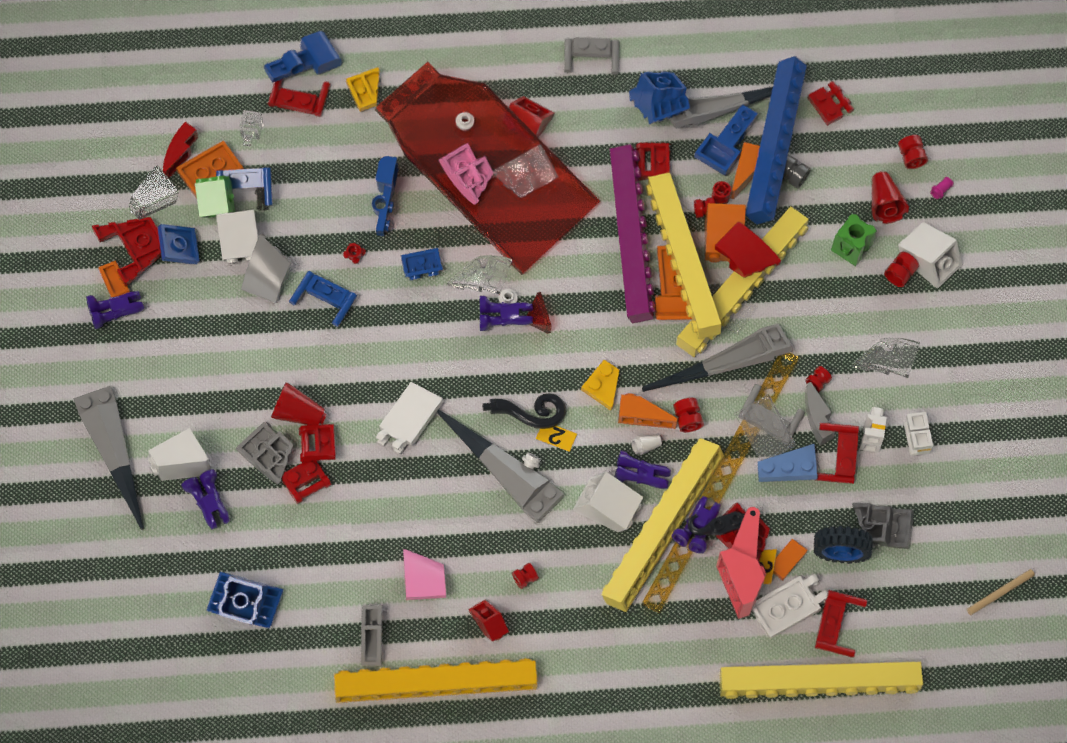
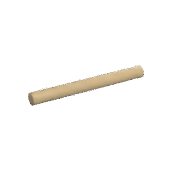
[967,569,1035,615]

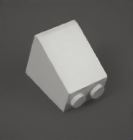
[216,210,258,263]
[898,222,962,289]
[147,428,211,481]
[573,472,643,532]

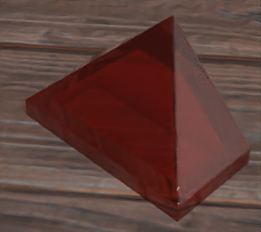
[527,292,552,334]

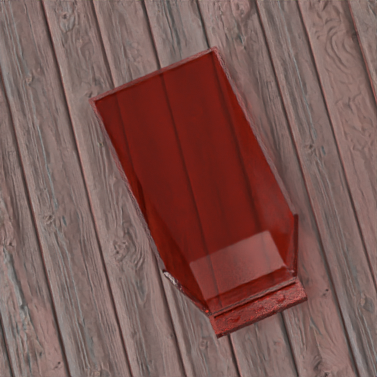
[375,61,600,275]

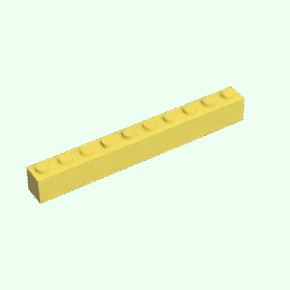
[646,173,721,339]
[676,206,809,357]
[601,438,724,612]
[719,662,923,699]

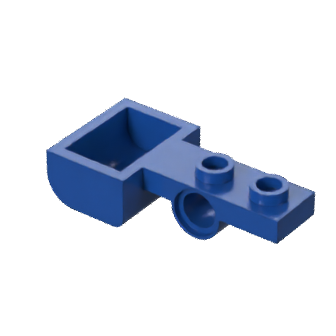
[264,31,342,83]
[694,104,758,176]
[372,156,399,236]

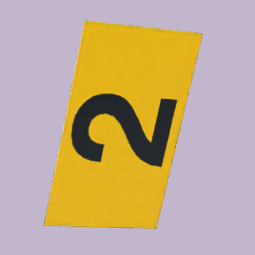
[536,426,577,452]
[759,549,777,584]

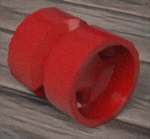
[898,135,928,169]
[884,252,919,287]
[673,397,704,433]

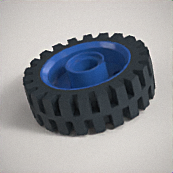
[814,526,873,564]

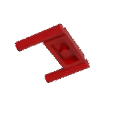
[268,79,330,117]
[815,423,859,484]
[815,590,867,658]

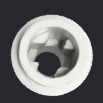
[631,435,662,455]

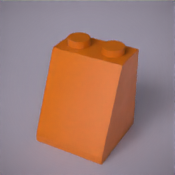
[705,203,746,263]

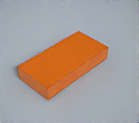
[98,261,130,297]
[773,539,808,581]

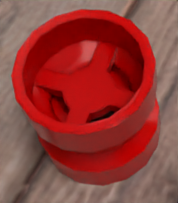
[711,181,731,204]
[694,197,715,218]
[805,366,832,393]
[512,563,539,589]

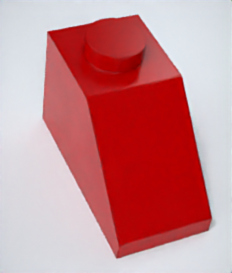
[468,600,509,642]

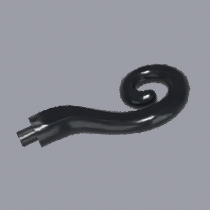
[482,393,566,429]

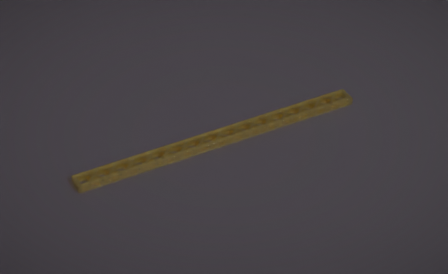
[642,353,799,614]

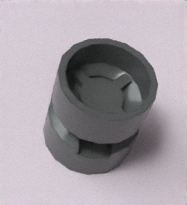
[783,155,811,189]

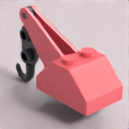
[688,507,766,619]

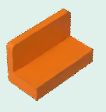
[655,295,692,320]

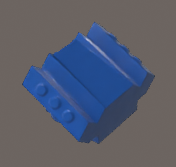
[629,71,690,125]
[207,572,283,628]

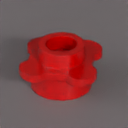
[343,243,365,264]

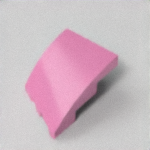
[439,143,493,204]
[403,549,446,600]

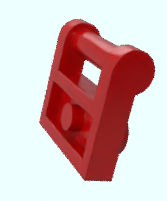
[636,143,670,181]
[299,424,335,463]
[281,460,331,504]

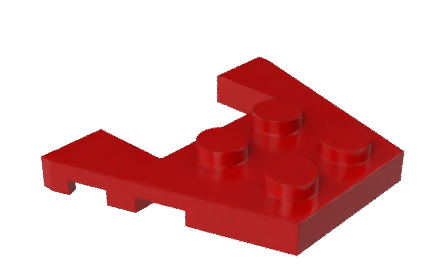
[92,217,161,287]

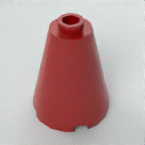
[871,171,909,224]
[271,382,327,426]

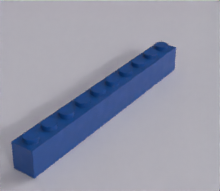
[745,56,807,224]

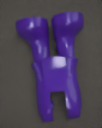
[86,291,145,329]
[480,296,533,331]
[614,450,671,489]
[181,469,230,530]
[671,496,721,553]

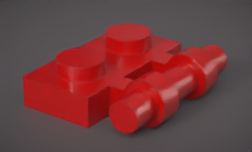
[807,81,854,126]

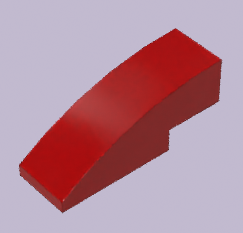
[163,122,198,180]

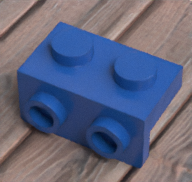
[400,248,443,280]

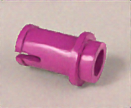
[930,177,953,199]

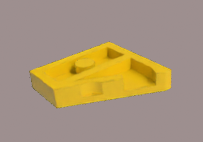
[346,67,379,112]
[581,360,619,411]

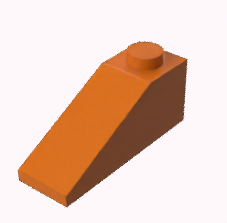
[730,142,760,199]
[618,393,677,429]

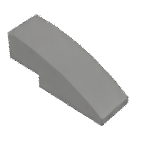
[805,382,835,446]
[361,605,382,666]

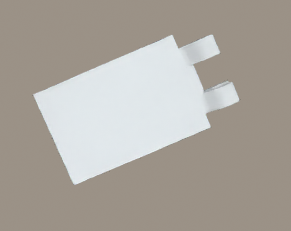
[376,382,444,455]
[752,574,827,639]

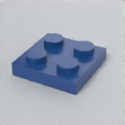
[157,224,199,265]

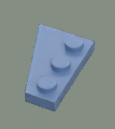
[758,444,817,482]

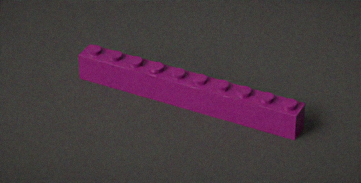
[610,144,656,324]

